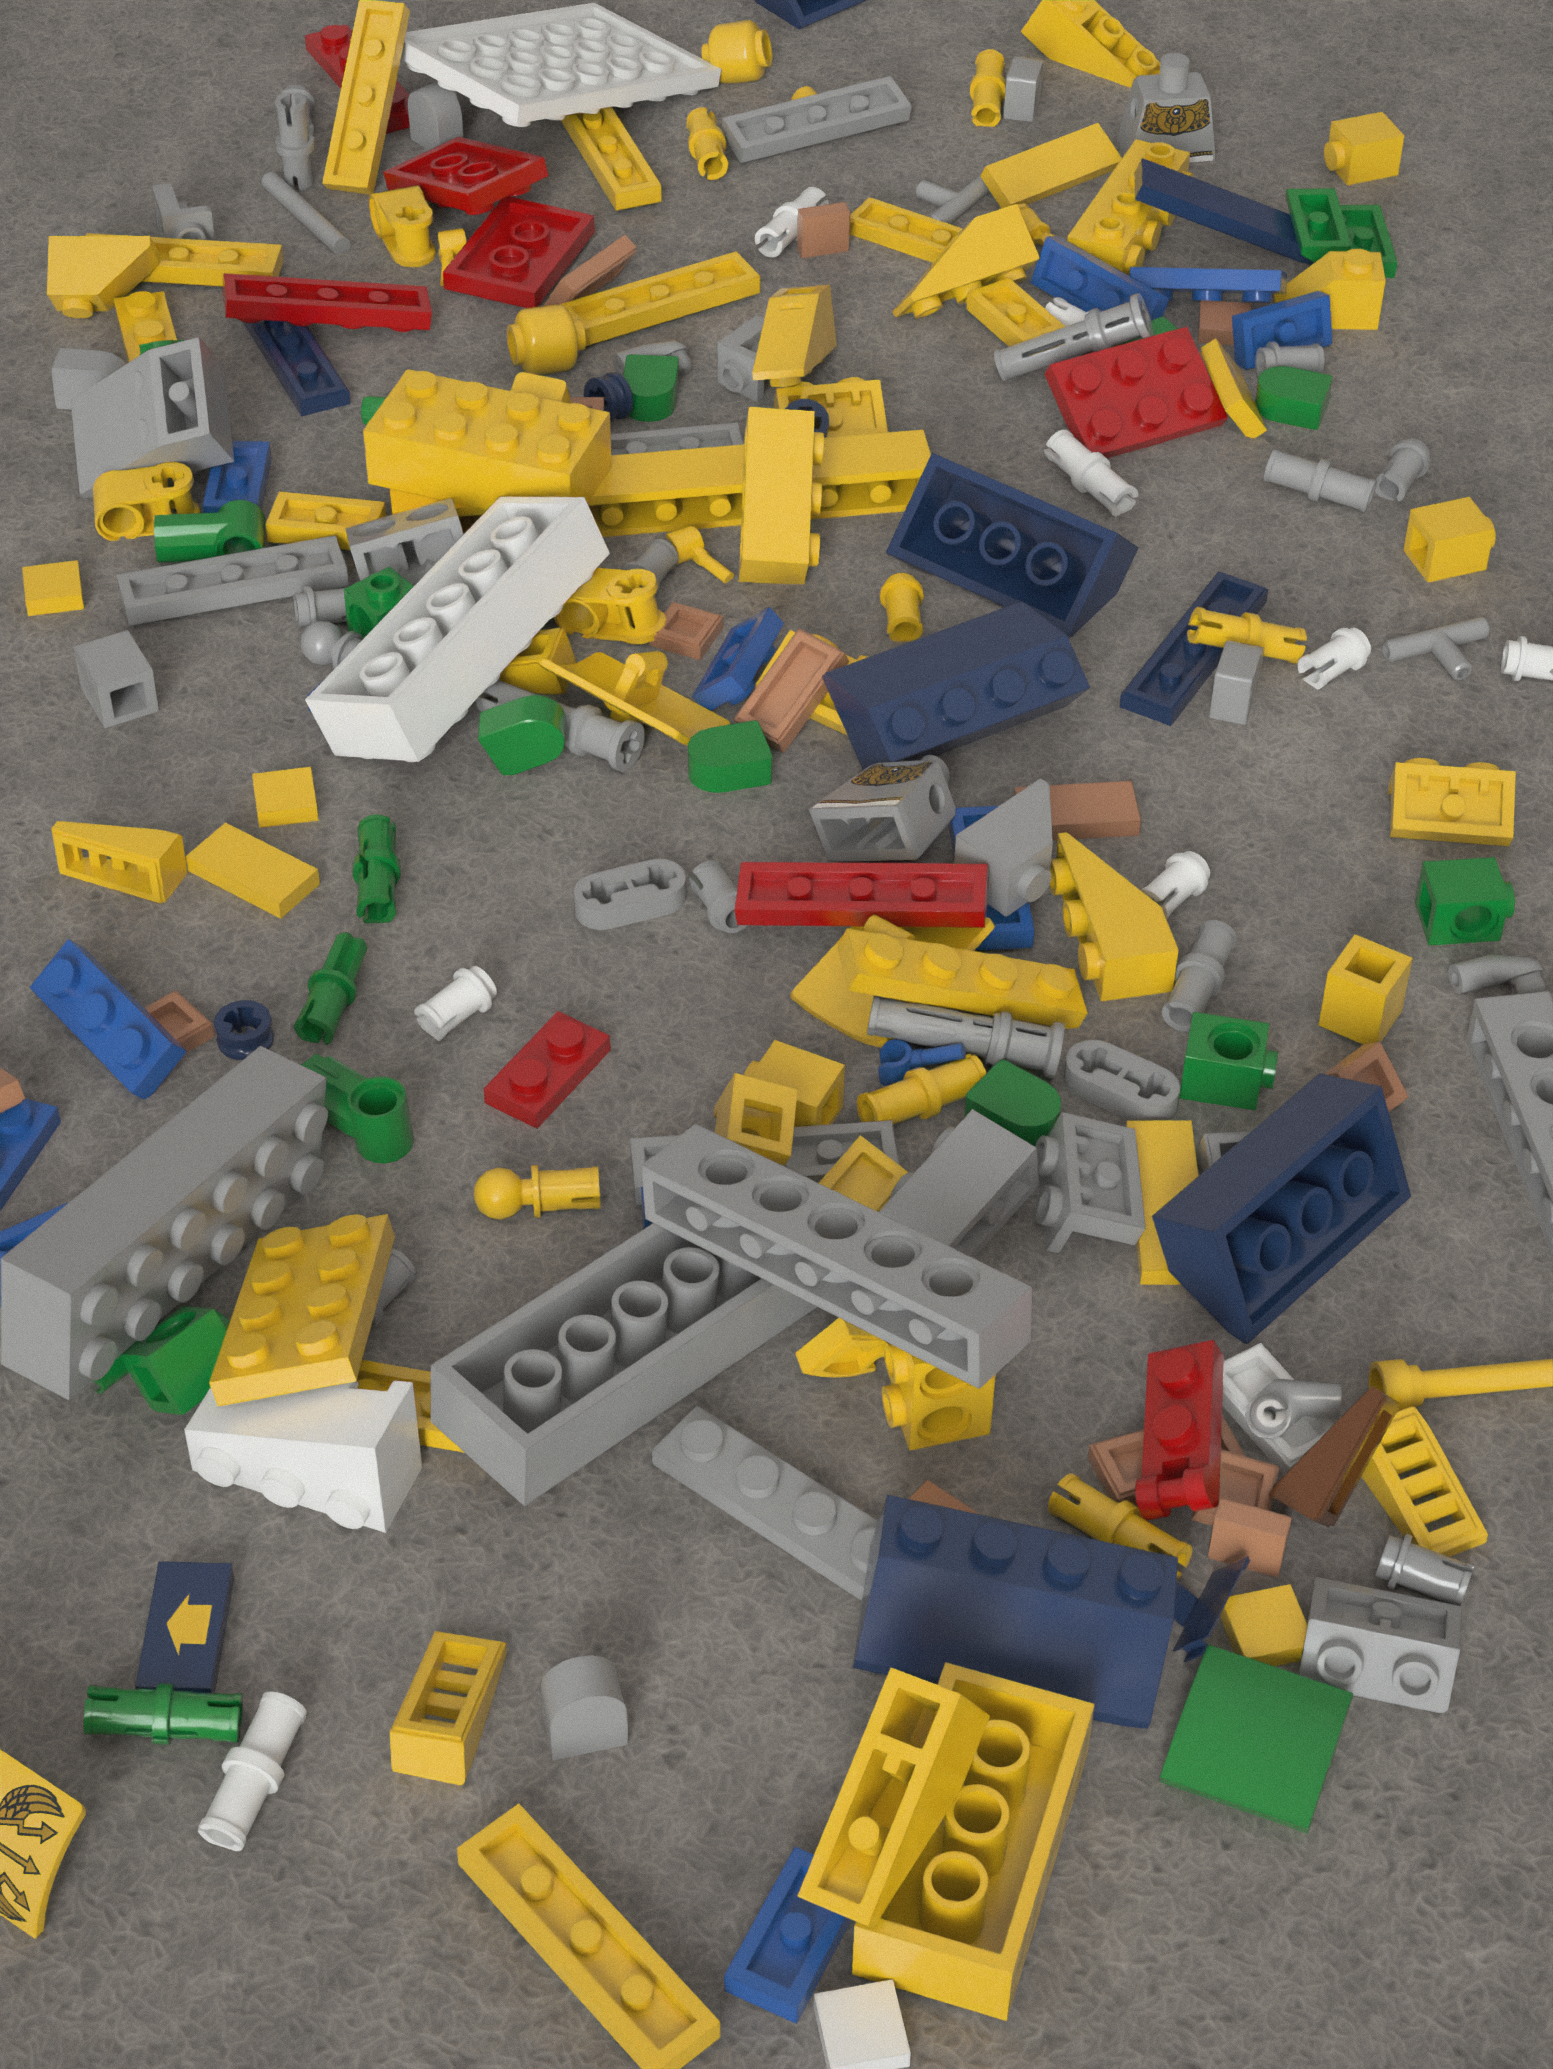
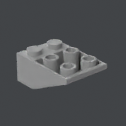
[71,337,234,498]

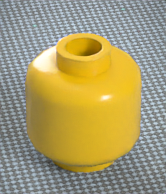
[701,20,773,83]
[507,304,586,375]

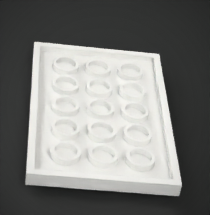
[401,3,721,127]

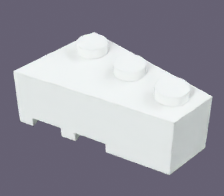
[184,1381,422,1533]

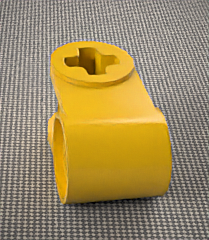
[369,185,436,267]
[93,462,201,541]
[554,567,666,644]

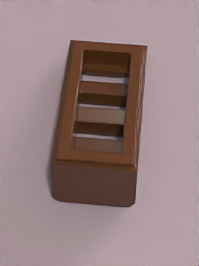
[1268,1386,1399,1528]

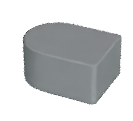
[1003,56,1045,122]
[408,81,464,150]
[51,348,126,409]
[1209,640,1264,725]
[540,1655,628,1760]

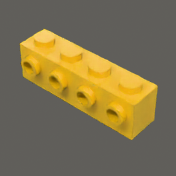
[1067,139,1194,276]

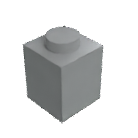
[73,630,159,728]

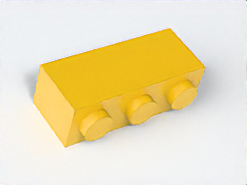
[738,407,824,585]

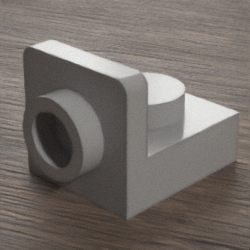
[152,183,215,241]
[717,315,764,402]

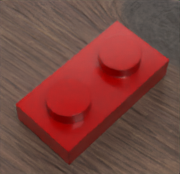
[483,1011,611,1129]

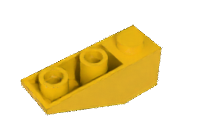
[1021,0,1160,88]
[892,204,1040,319]
[752,284,837,387]
[1049,832,1179,1001]

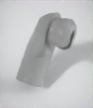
[613,340,692,376]
[1448,954,1546,995]
[1245,1379,1342,1439]

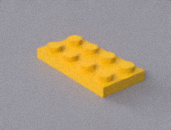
[209,1214,395,1406]

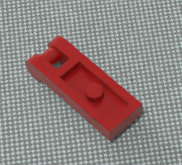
[1135,1340,1224,1521]

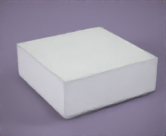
[813,1979,911,2069]

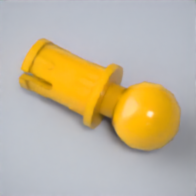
[473,1165,601,1220]

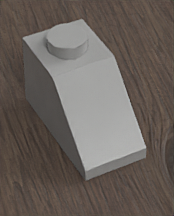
[954,778,1053,917]

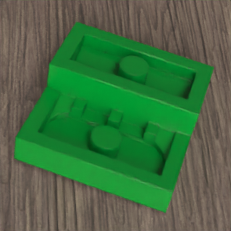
[1285,188,1398,278]
[1160,1644,1354,1834]

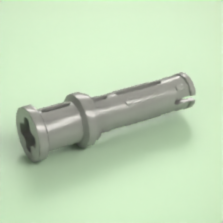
[994,293,1153,381]
[476,679,645,772]
[867,995,1065,1079]

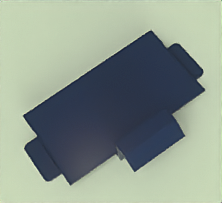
[1173,1556,1250,1662]

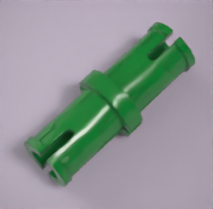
[352,814,401,924]
[83,1683,243,1745]

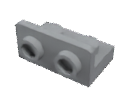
[1035,1112,1146,1253]
[1299,1577,1462,1713]

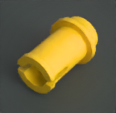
[879,573,924,642]

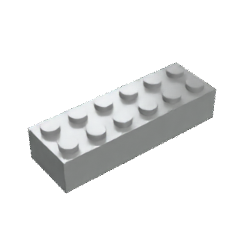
[1,1046,328,1400]
[431,1223,817,1506]

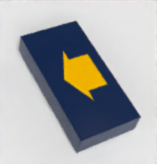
[135,1561,234,1694]

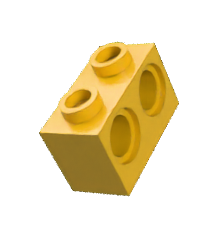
[881,1342,996,1451]

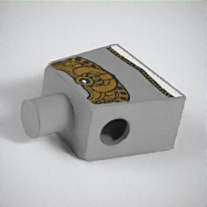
[1117,53,1215,162]
[809,755,956,862]

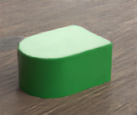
[623,354,679,422]
[1255,366,1333,430]
[478,695,566,775]
[688,720,772,793]
[964,1060,1061,1147]

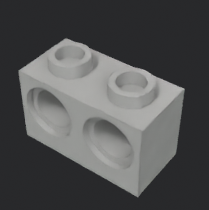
[345,498,464,585]

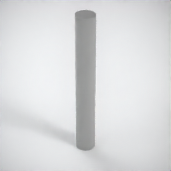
[261,171,351,255]

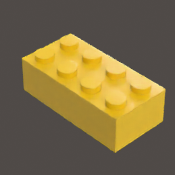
[363,369,612,510]
[852,1662,1095,2021]

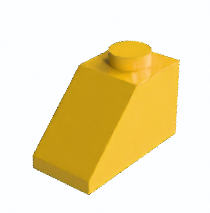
[47,236,160,318]
[1273,249,1386,330]

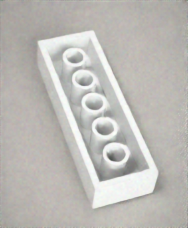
[305,497,610,762]

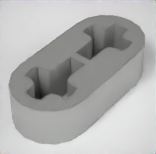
[573,858,687,930]
[1064,1040,1180,1121]

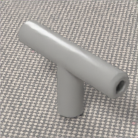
[916,175,990,224]
[1382,617,1490,680]

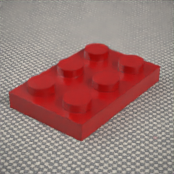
[383,136,549,215]
[443,196,595,308]
[1044,327,1228,458]

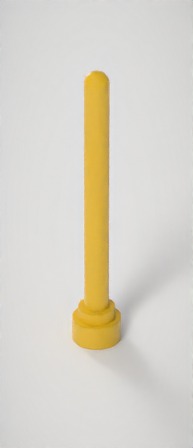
[1368,1359,1553,1412]

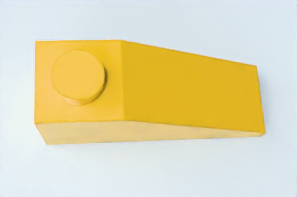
[798,1668,990,1929]

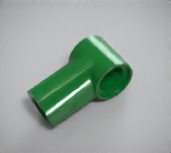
[154,500,266,563]
[301,1053,414,1164]

